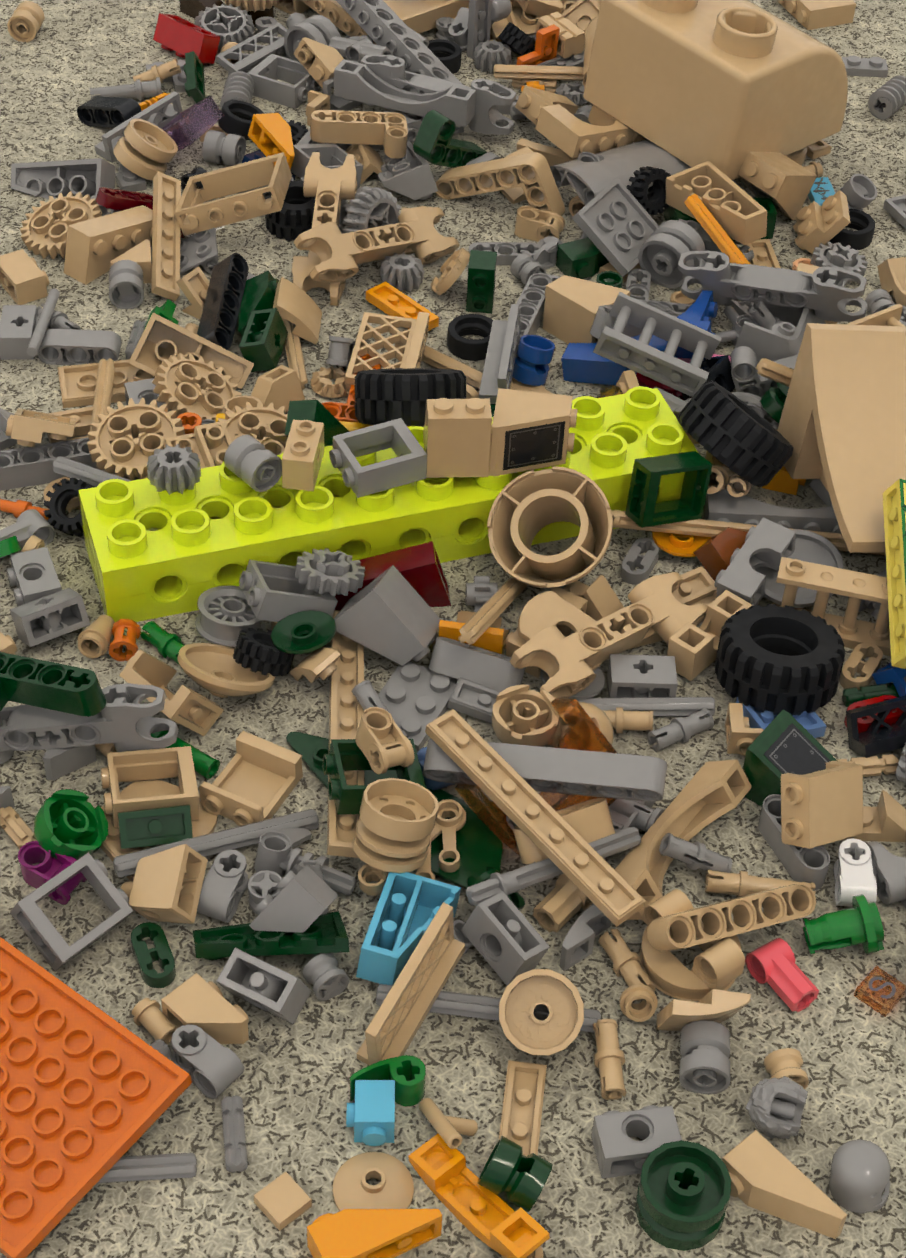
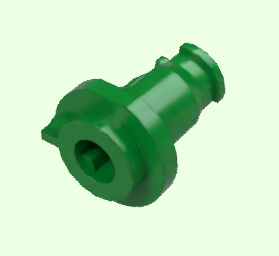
[802,894,884,954]

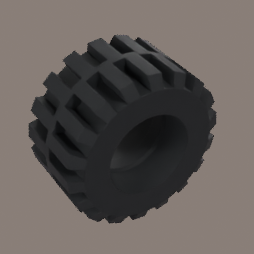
[265,180,315,241]

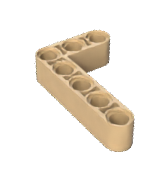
[435,152,565,224]

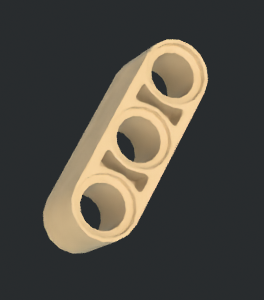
[513,798,615,864]

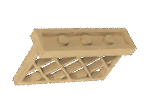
[345,312,430,385]
[356,902,465,1065]

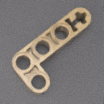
[310,110,408,159]

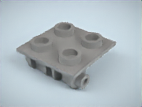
[180,228,219,274]

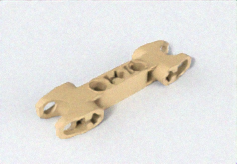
[292,152,357,306]
[294,206,460,282]
[509,572,707,700]

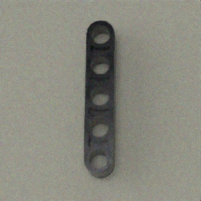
[197,253,249,350]

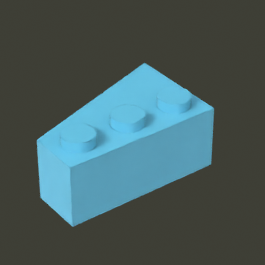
[356,872,461,985]

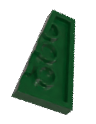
[193,911,350,960]

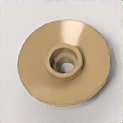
[332,1152,414,1211]

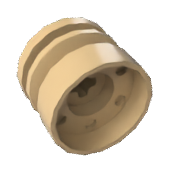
[353,778,439,873]

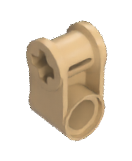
[514,206,565,242]
[355,707,414,775]

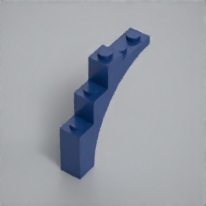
[561,290,718,385]

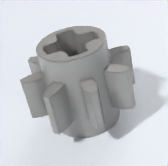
[465,576,498,612]

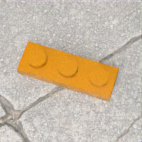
[366,281,439,331]

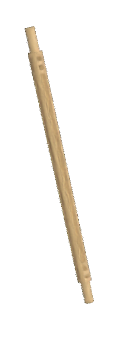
[611,510,886,556]

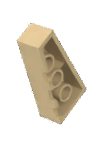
[64,205,153,285]

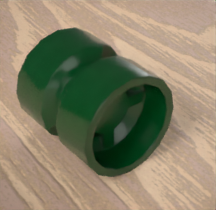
[477,1136,553,1212]

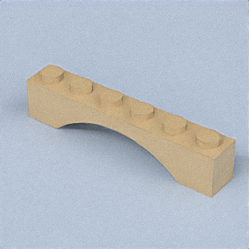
[614,759,752,920]

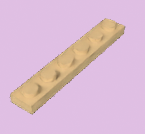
[151,171,181,301]

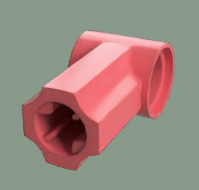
[745,938,819,1012]

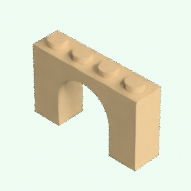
[777,0,856,30]
[515,85,578,125]
[535,104,645,158]

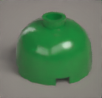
[34,789,108,860]

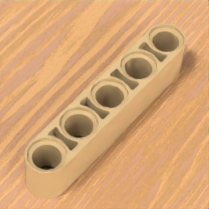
[647,884,816,951]

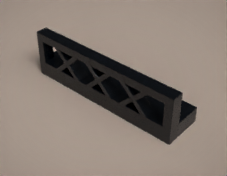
[846,695,906,758]

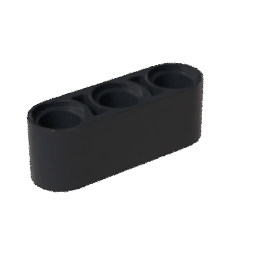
[77,96,141,128]

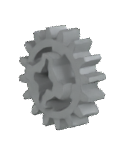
[810,242,868,284]
[295,548,365,596]

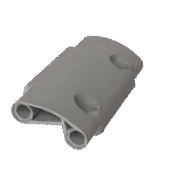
[550,139,691,205]

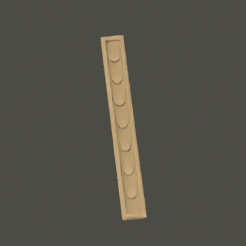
[425,709,646,927]

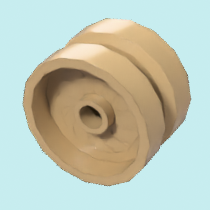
[113,118,178,181]
[499,969,584,1056]

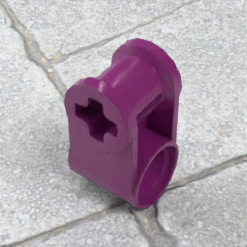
[18,841,87,905]

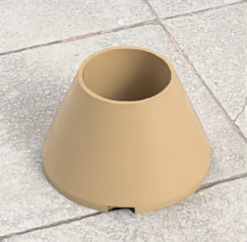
[487,466,613,588]

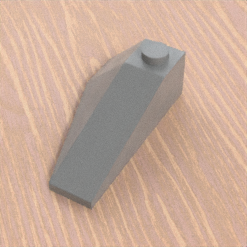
[378,141,438,200]
[11,158,115,199]

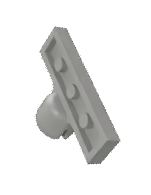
[467,0,512,59]

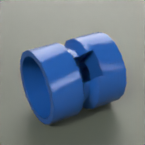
[512,335,555,386]

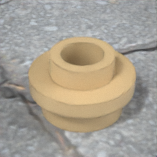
[619,984,658,1022]

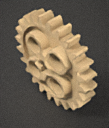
[20,191,103,259]
[152,353,242,421]
[87,398,185,481]
[218,401,288,455]

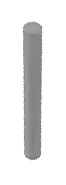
[26,288,60,357]

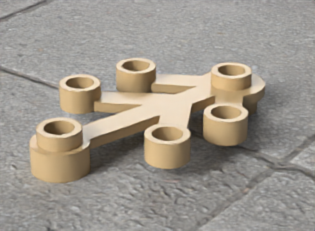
[358,799,466,896]

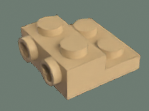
[793,190,850,254]
[6,408,77,447]

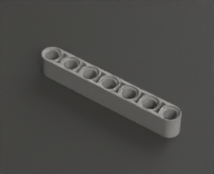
[422,739,667,802]

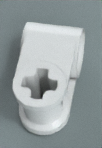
[833,838,877,907]

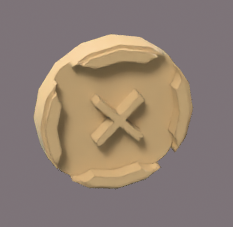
[430,248,470,295]

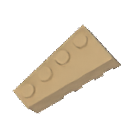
[666,160,767,245]

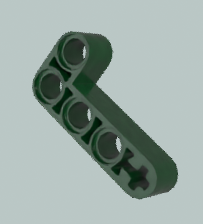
[413,110,487,168]
[0,652,106,717]

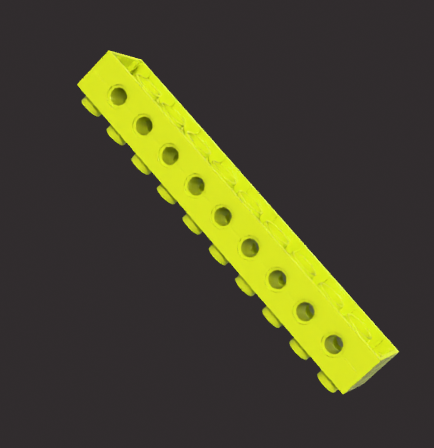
[78,386,698,622]

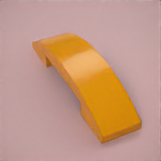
[408,1134,550,1258]

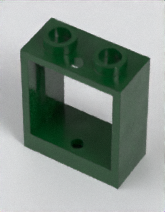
[625,451,713,528]
[323,739,426,815]

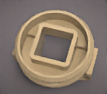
[640,889,745,1001]

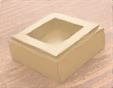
[254,1171,312,1231]

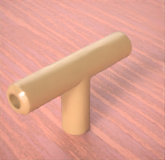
[419,1098,478,1149]

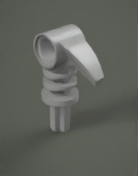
[254,827,356,896]

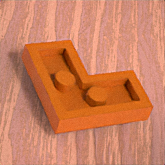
[516,24,560,65]

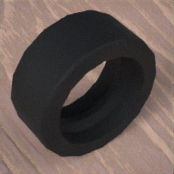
[428,39,462,74]
[218,100,265,140]
[829,209,875,250]
[447,314,493,361]

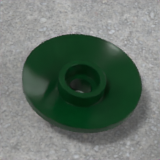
[271,610,336,654]

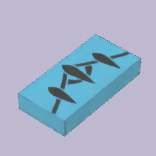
[808,177,835,206]

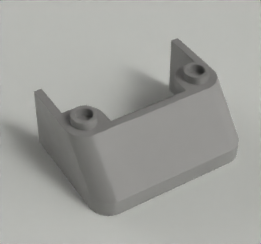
[734,302,826,363]

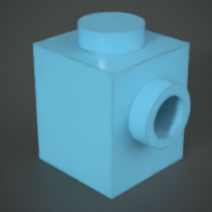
[346,1080,395,1146]

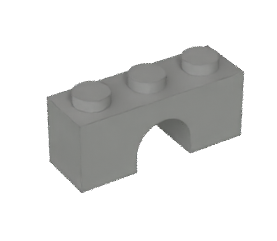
[714,517,796,606]

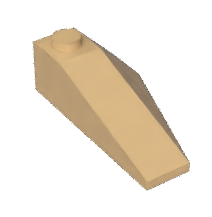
[128,313,254,389]

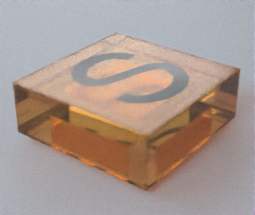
[854,966,906,1017]

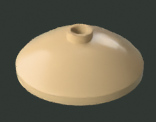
[177,643,275,698]

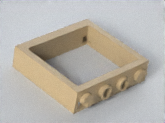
[175,152,292,236]

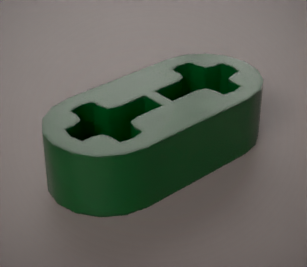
[131,922,176,988]

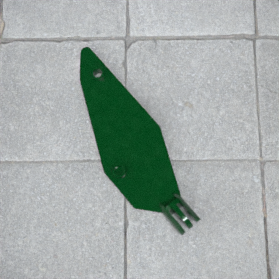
[286,731,525,910]

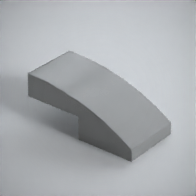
[560,904,611,971]

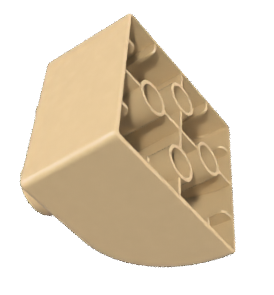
[583,0,848,181]

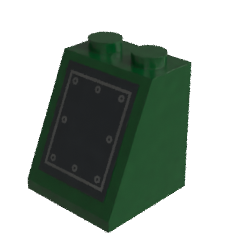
[743,710,837,807]

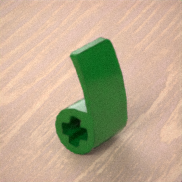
[350,1055,426,1106]

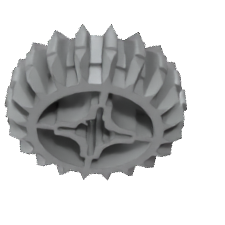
[194,3,255,55]
[343,187,401,233]

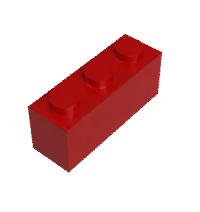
[153,13,220,66]

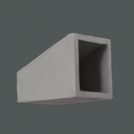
[334,565,441,666]

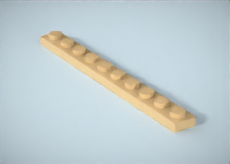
[327,610,364,858]

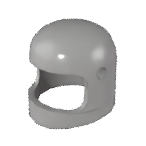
[829,1139,891,1214]

